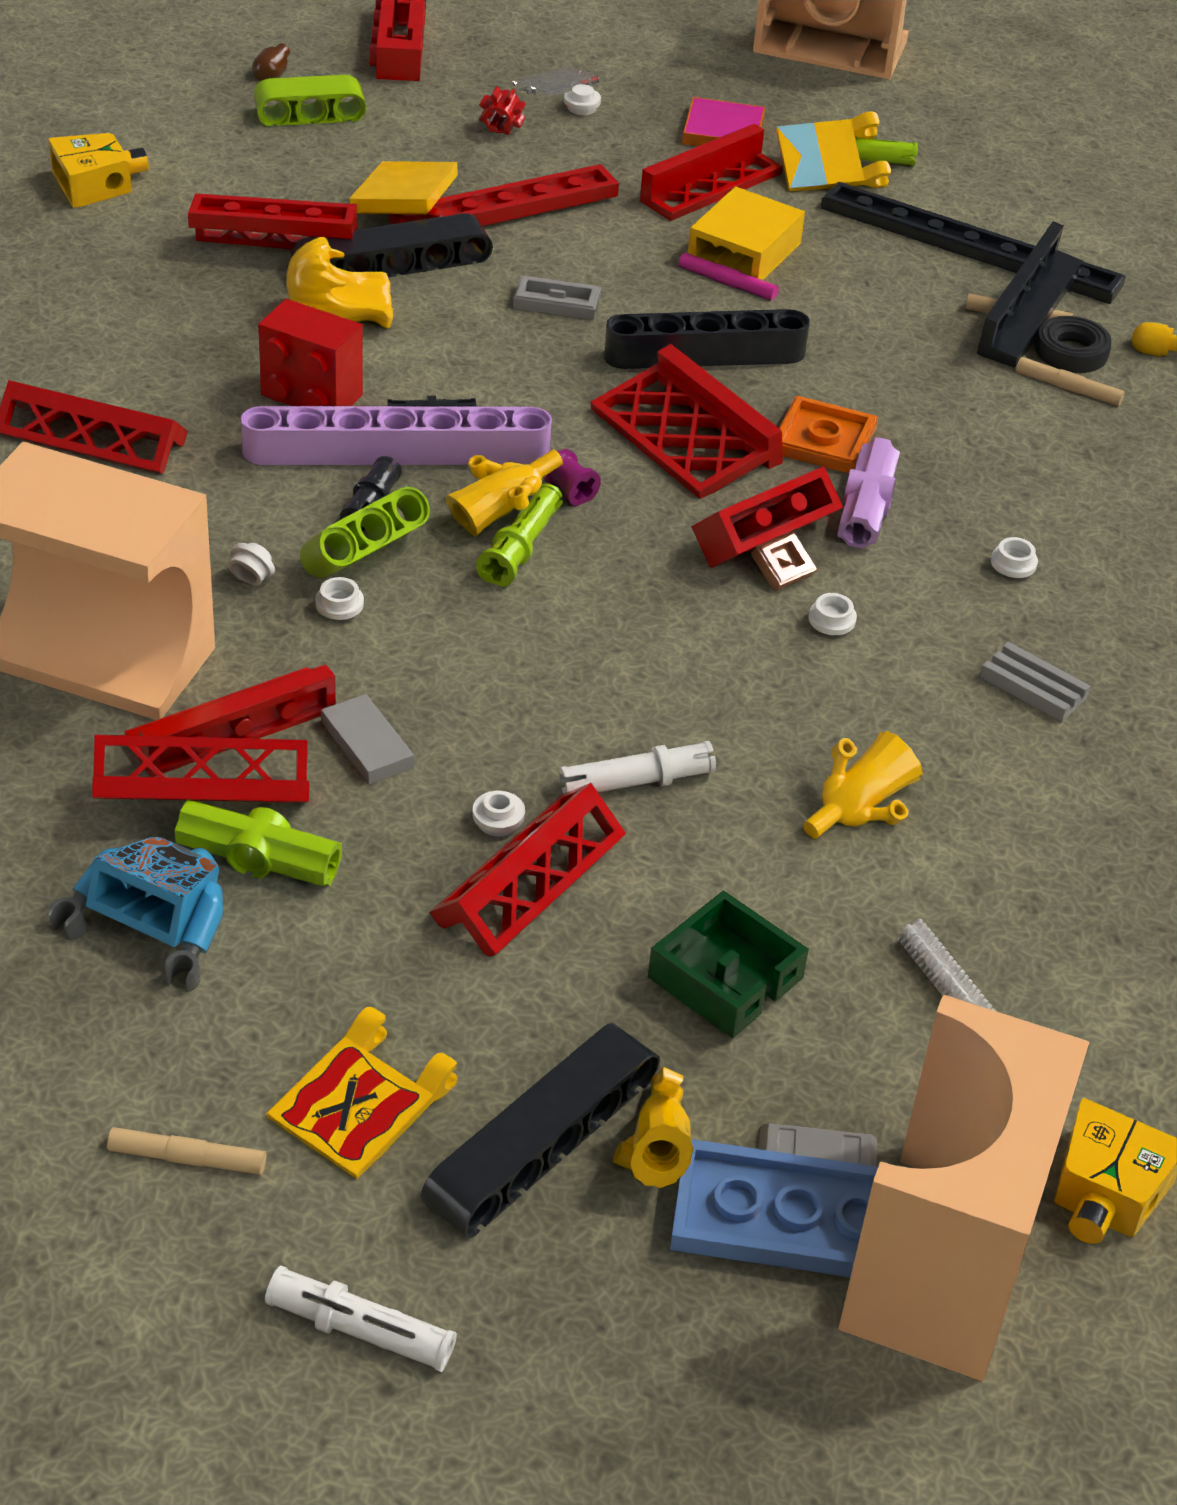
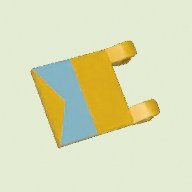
[776,111,891,191]

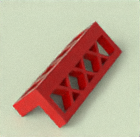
[640,124,783,221]
[188,193,358,249]
[0,380,188,474]
[124,664,336,777]
[92,734,310,803]
[429,783,626,957]

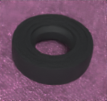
[1035,316,1111,373]

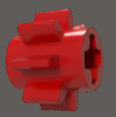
[479,86,526,135]

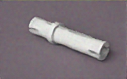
[559,741,716,794]
[265,1265,457,1372]

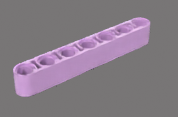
[240,406,552,465]

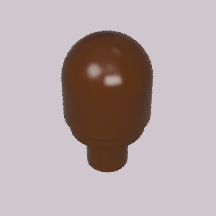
[252,43,290,81]

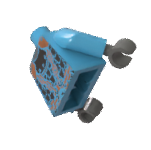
[49,837,223,992]

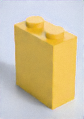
[688,186,805,280]

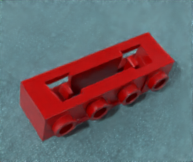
[369,0,426,81]

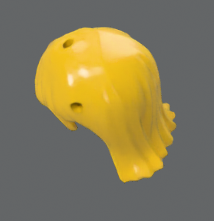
[286,237,393,329]

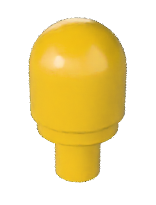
[1131,322,1177,357]

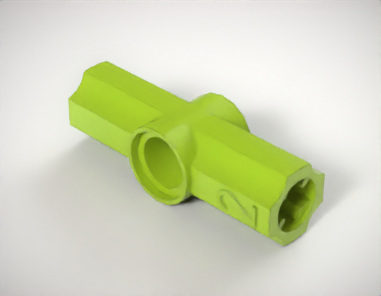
[175,799,342,887]

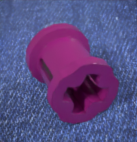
[543,449,601,506]

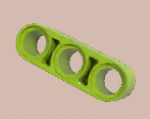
[253,75,367,126]
[300,486,430,578]

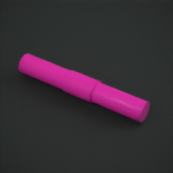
[679,252,779,301]

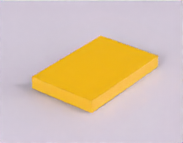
[349,161,458,214]

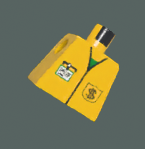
[48,133,149,208]
[1054,1097,1177,1244]

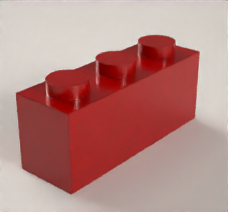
[691,466,843,568]

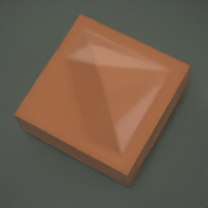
[751,531,817,591]

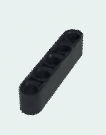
[291,213,493,277]
[604,309,810,369]
[421,1023,660,1238]

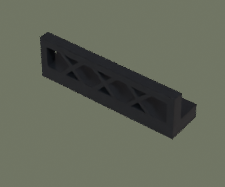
[977,221,1083,368]

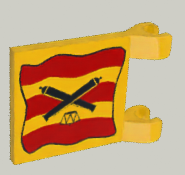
[266,1007,458,1179]

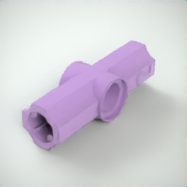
[837,437,900,549]

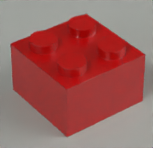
[258,299,363,406]

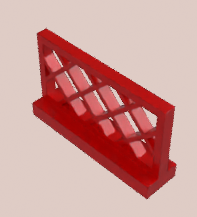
[590,344,783,499]

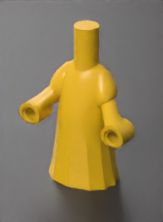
[445,449,563,537]
[803,731,923,839]
[612,1067,694,1188]

